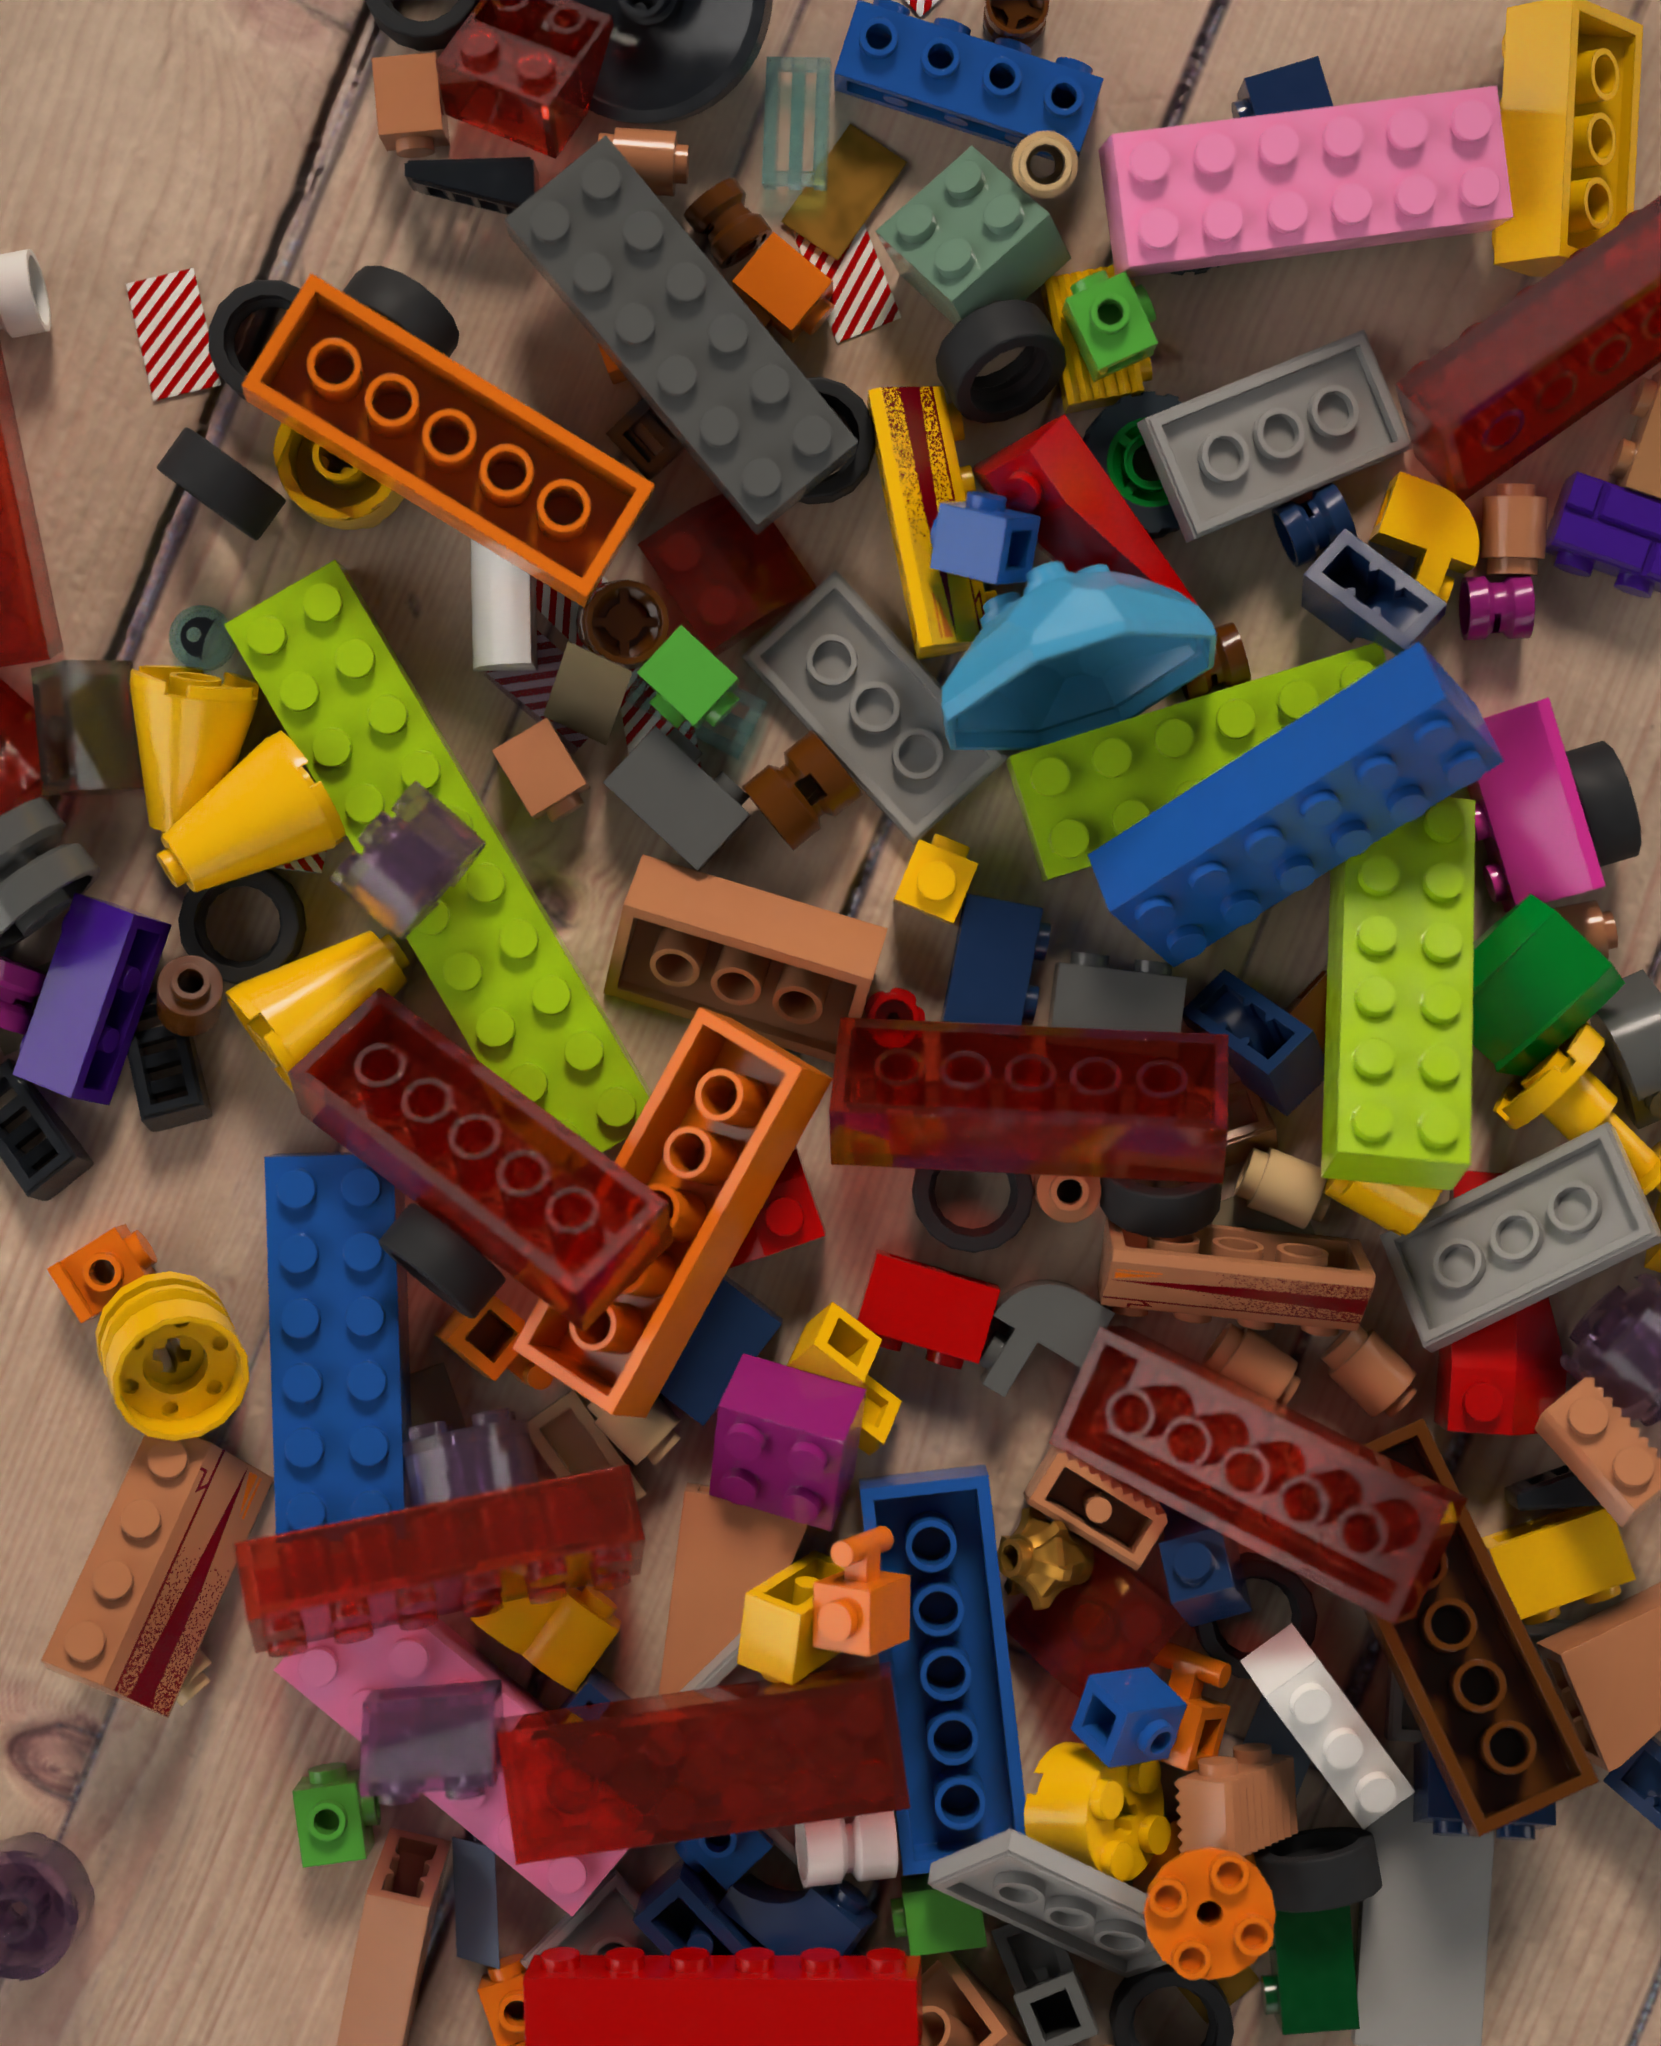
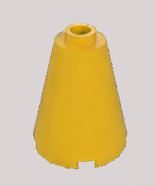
[129,665,260,836]
[156,730,346,893]
[225,930,410,1097]

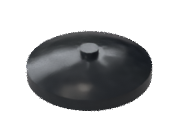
[521,0,773,125]

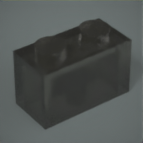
[31,660,144,797]

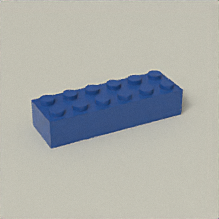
[1088,641,1504,968]
[264,1150,415,1545]
[859,1464,1026,1876]

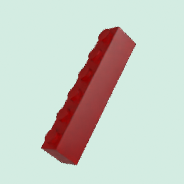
[523,1947,923,2046]

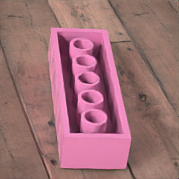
[1098,86,1513,278]
[274,1558,658,1917]

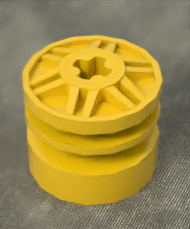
[95,1271,249,1441]

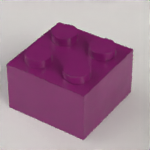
[709,1353,867,1531]

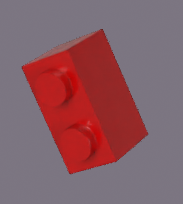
[856,1249,1001,1370]

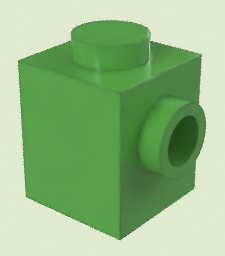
[1062,271,1158,382]
[637,625,740,730]
[292,1762,381,1868]

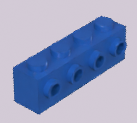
[834,0,1104,161]

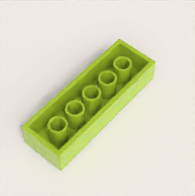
[1006,643,1387,882]
[1321,797,1475,1191]

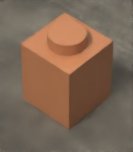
[371,52,450,158]
[492,717,591,823]

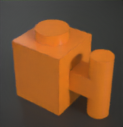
[732,231,834,343]
[434,1295,553,1390]
[813,1526,910,1657]
[1152,1639,1232,1771]

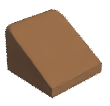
[1194,1080,1278,1168]

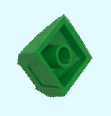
[1472,894,1625,1076]

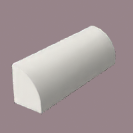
[470,404,538,671]

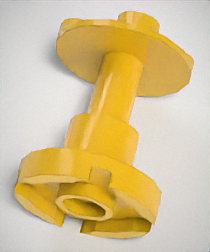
[1493,1022,1661,1196]

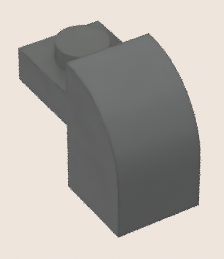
[1590,969,1661,1130]
[979,1279,1115,1397]
[991,1924,1099,2046]

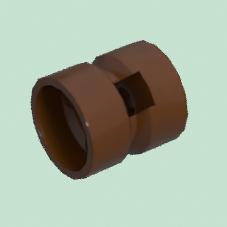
[576,580,669,665]
[742,730,863,851]

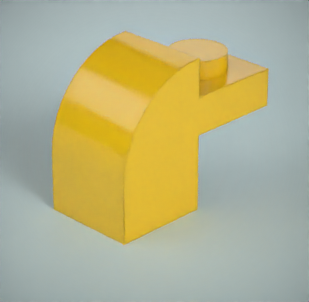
[1369,471,1479,603]
[787,1301,902,1456]

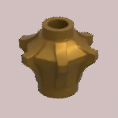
[997,1507,1094,1610]

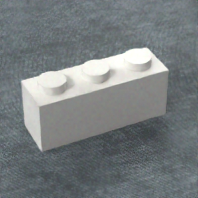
[1240,1623,1415,1830]

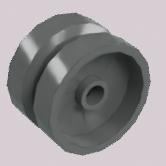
[0,797,101,952]

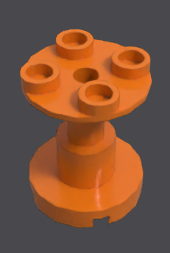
[1132,1814,1276,1980]

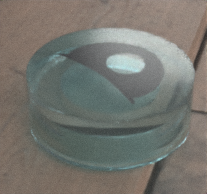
[169,605,236,671]

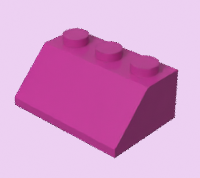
[1467,697,1606,912]

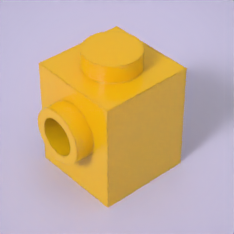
[893,833,979,925]

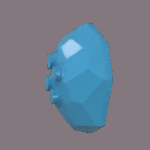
[942,562,1217,750]

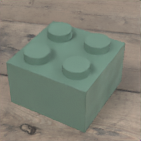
[875,145,1071,325]

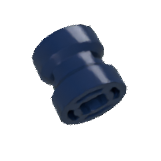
[1272,483,1357,567]

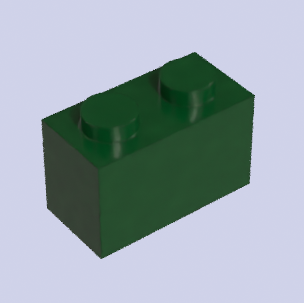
[1261,1905,1360,2035]

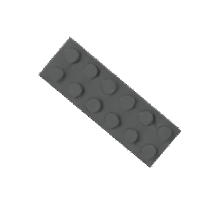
[504,135,859,535]

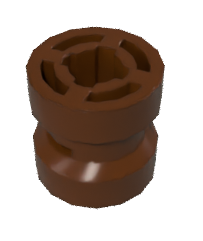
[983,0,1049,48]
[683,178,772,269]
[1181,622,1251,700]

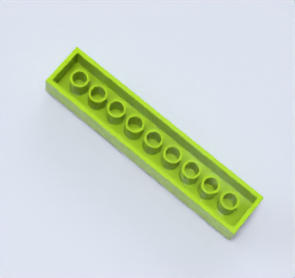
[223,560,652,1183]

